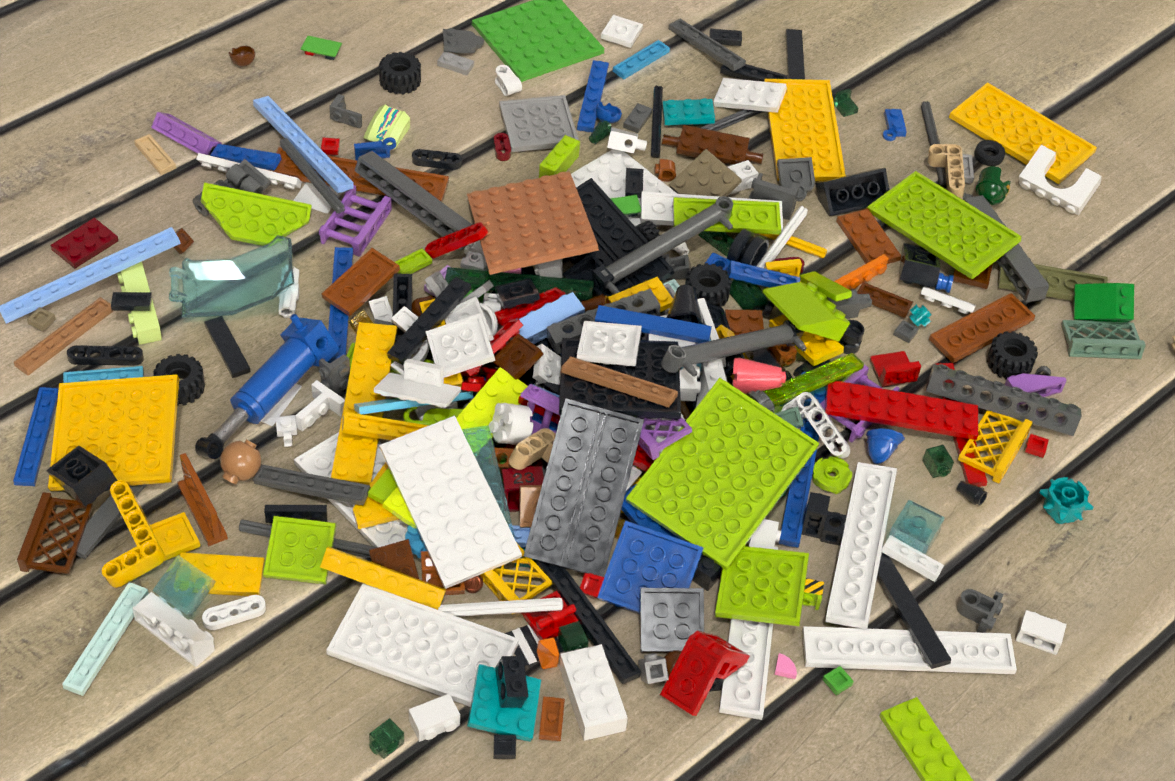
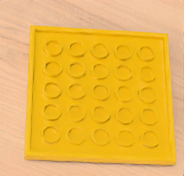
[48,375,179,491]

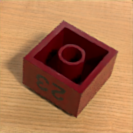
[501,466,544,513]

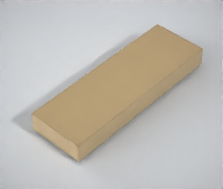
[134,134,176,175]

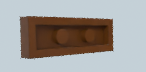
[857,282,913,318]

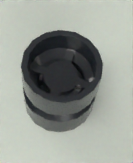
[838,320,865,354]

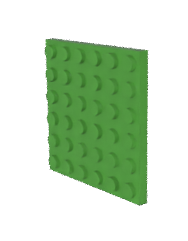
[472,0,605,82]

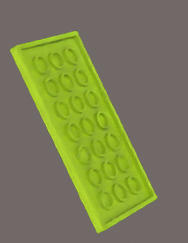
[867,171,1021,279]

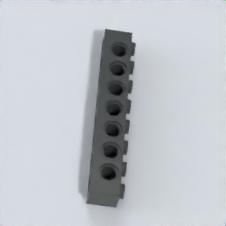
[926,364,1082,436]

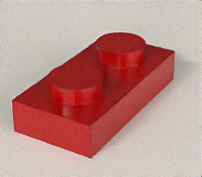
[461,376,488,392]

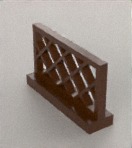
[17,492,93,574]

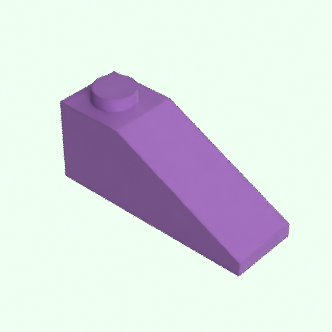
[1005,373,1067,405]

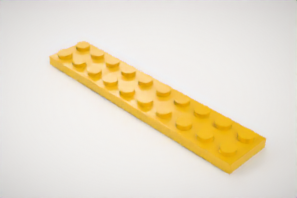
[331,322,397,485]

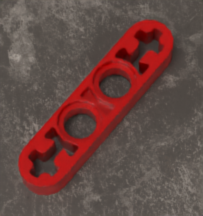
[425,222,488,259]

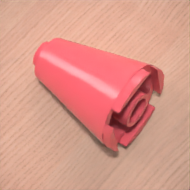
[733,358,786,394]

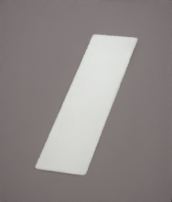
[261,384,302,426]

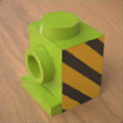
[803,578,824,610]

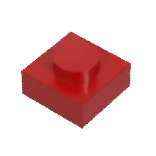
[321,137,340,155]
[1025,434,1049,458]
[580,573,604,598]

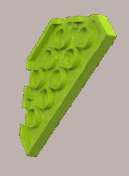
[201,182,312,247]

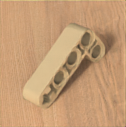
[928,144,965,200]

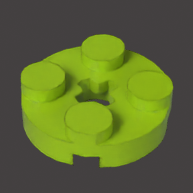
[812,456,852,494]

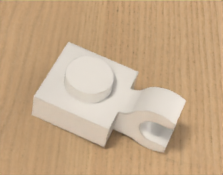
[275,415,297,447]

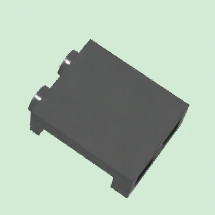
[749,173,800,220]

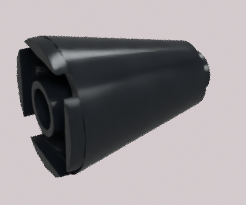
[666,284,703,324]

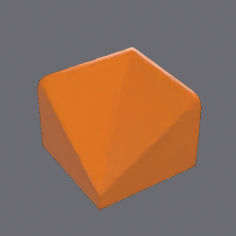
[537,638,560,669]

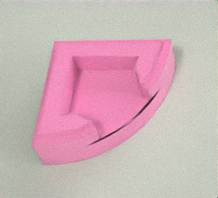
[774,653,797,679]

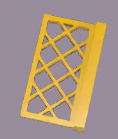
[958,410,1033,484]
[480,542,552,615]

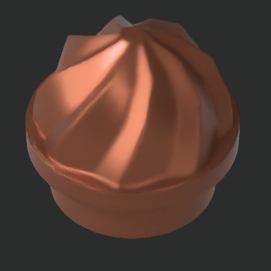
[464,575,483,593]

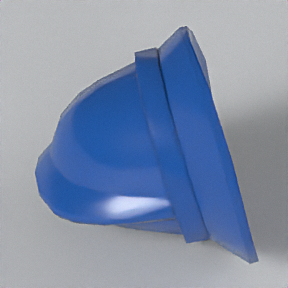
[866,428,905,464]

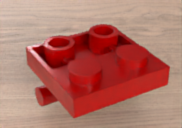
[521,591,579,640]

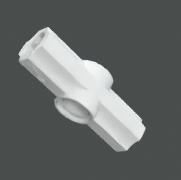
[279,266,299,318]

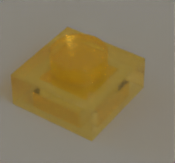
[348,309,374,334]

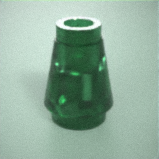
[589,120,612,145]

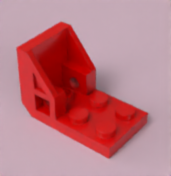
[660,630,750,716]

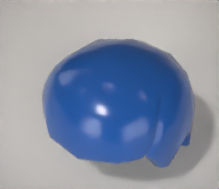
[596,101,622,124]

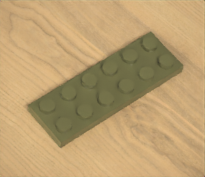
[998,264,1108,301]

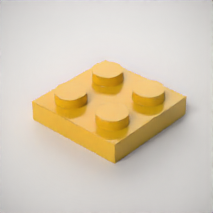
[150,512,201,561]

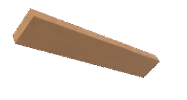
[14,297,113,376]
[561,357,678,407]

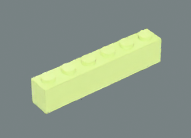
[117,262,162,345]

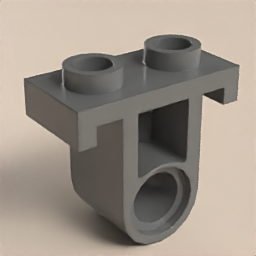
[956,589,1004,633]

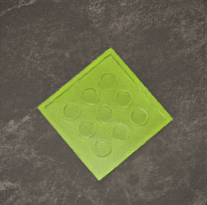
[715,546,809,626]

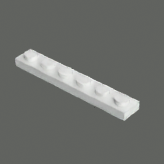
[196,153,302,190]

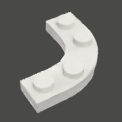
[391,306,430,375]

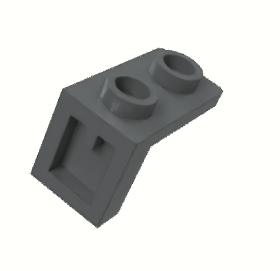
[329,94,362,128]

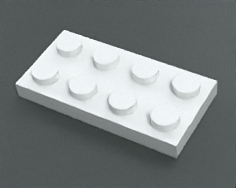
[713,78,787,113]

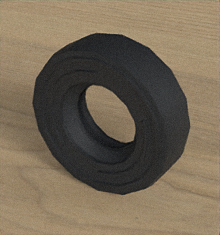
[974,140,1005,166]

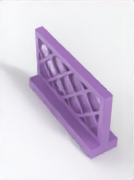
[638,417,692,460]

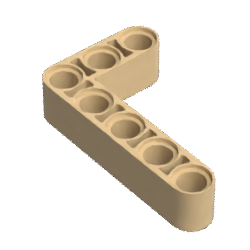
[509,428,556,470]

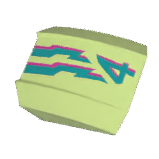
[363,104,410,149]

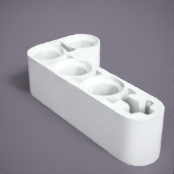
[781,392,850,459]

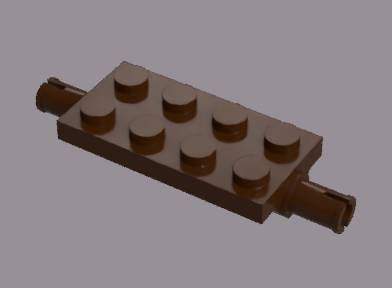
[662,125,764,165]

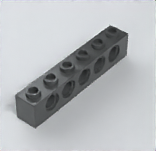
[547,289,660,355]

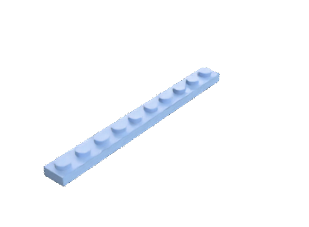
[253,96,353,193]
[0,227,181,324]

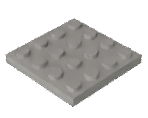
[499,95,579,152]

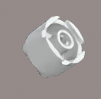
[488,403,533,445]

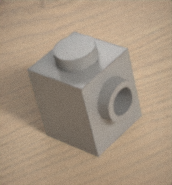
[460,251,488,277]
[638,653,669,684]

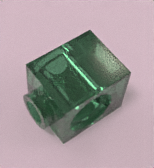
[922,444,954,478]
[558,621,589,652]
[369,718,404,759]

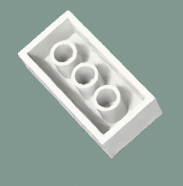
[559,644,628,741]

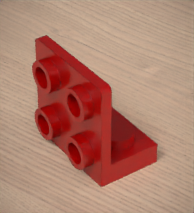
[870,351,922,387]

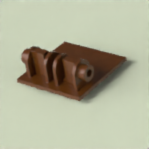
[369,539,419,590]

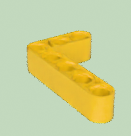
[102,480,165,588]

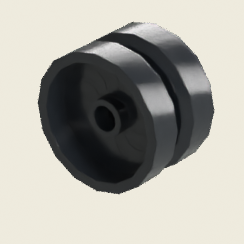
[727,229,769,266]

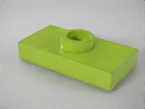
[395,248,432,274]

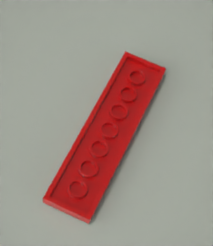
[825,379,978,440]

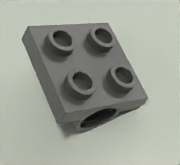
[225,159,272,194]

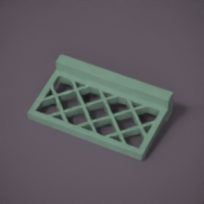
[1061,320,1146,359]

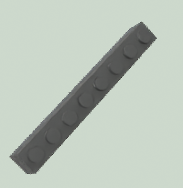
[354,151,472,250]
[964,195,1049,302]

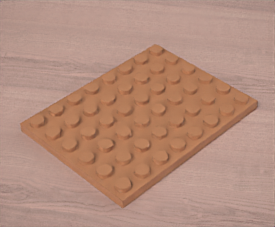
[467,171,599,275]

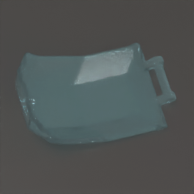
[169,235,294,318]

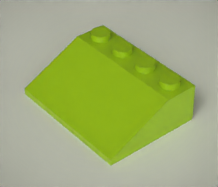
[763,282,850,341]

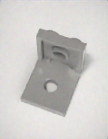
[425,270,493,305]

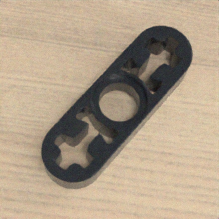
[412,149,462,170]

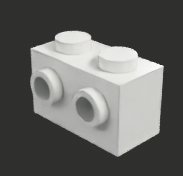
[728,160,759,195]

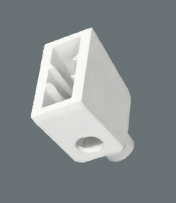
[607,128,647,153]

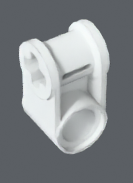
[495,65,522,96]

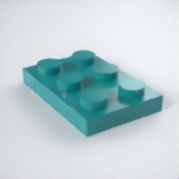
[663,98,715,125]

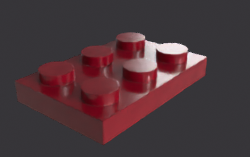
[50,217,119,269]

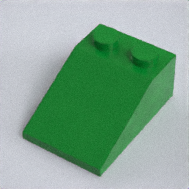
[1073,283,1134,322]

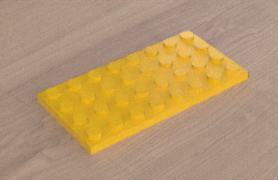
[764,79,846,181]
[949,82,1097,184]

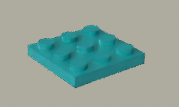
[467,664,541,742]

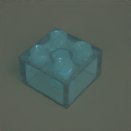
[888,500,945,555]
[152,555,217,617]

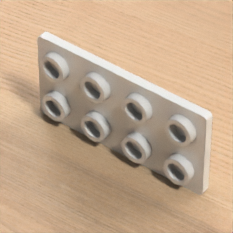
[374,359,461,408]

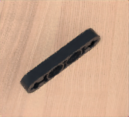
[67,345,144,366]

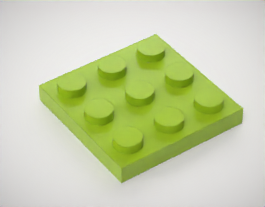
[263,516,336,585]

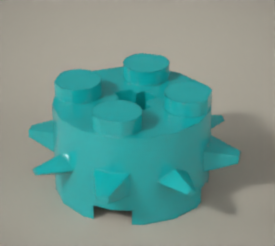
[1039,477,1094,524]

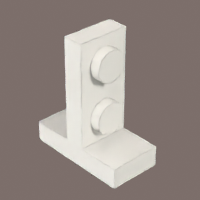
[295,380,345,431]

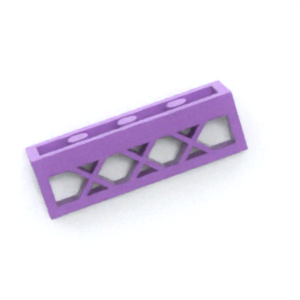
[151,112,222,155]

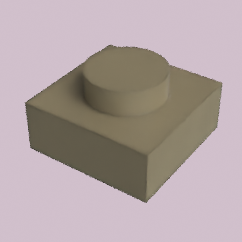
[27,307,56,332]

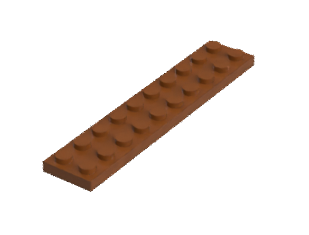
[269,147,449,202]

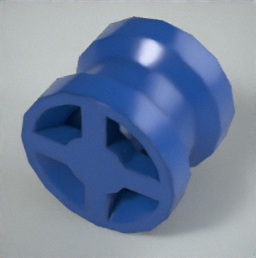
[935,273,954,293]

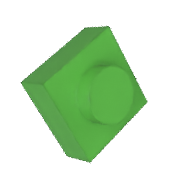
[823,666,854,695]

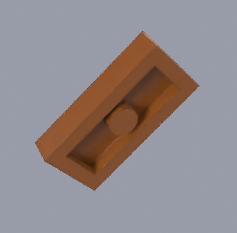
[539,696,565,741]

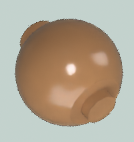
[220,439,261,485]

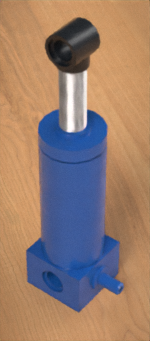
[195,314,339,459]

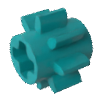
[909,304,932,327]

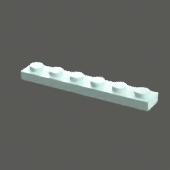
[62,582,149,696]

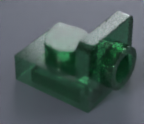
[834,89,859,117]

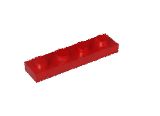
[494,287,566,326]
[460,319,524,377]

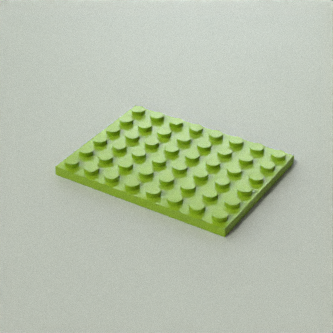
[626,377,819,570]

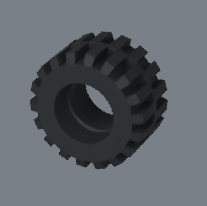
[379,52,421,95]
[685,263,732,308]
[987,331,1038,380]
[153,354,205,406]

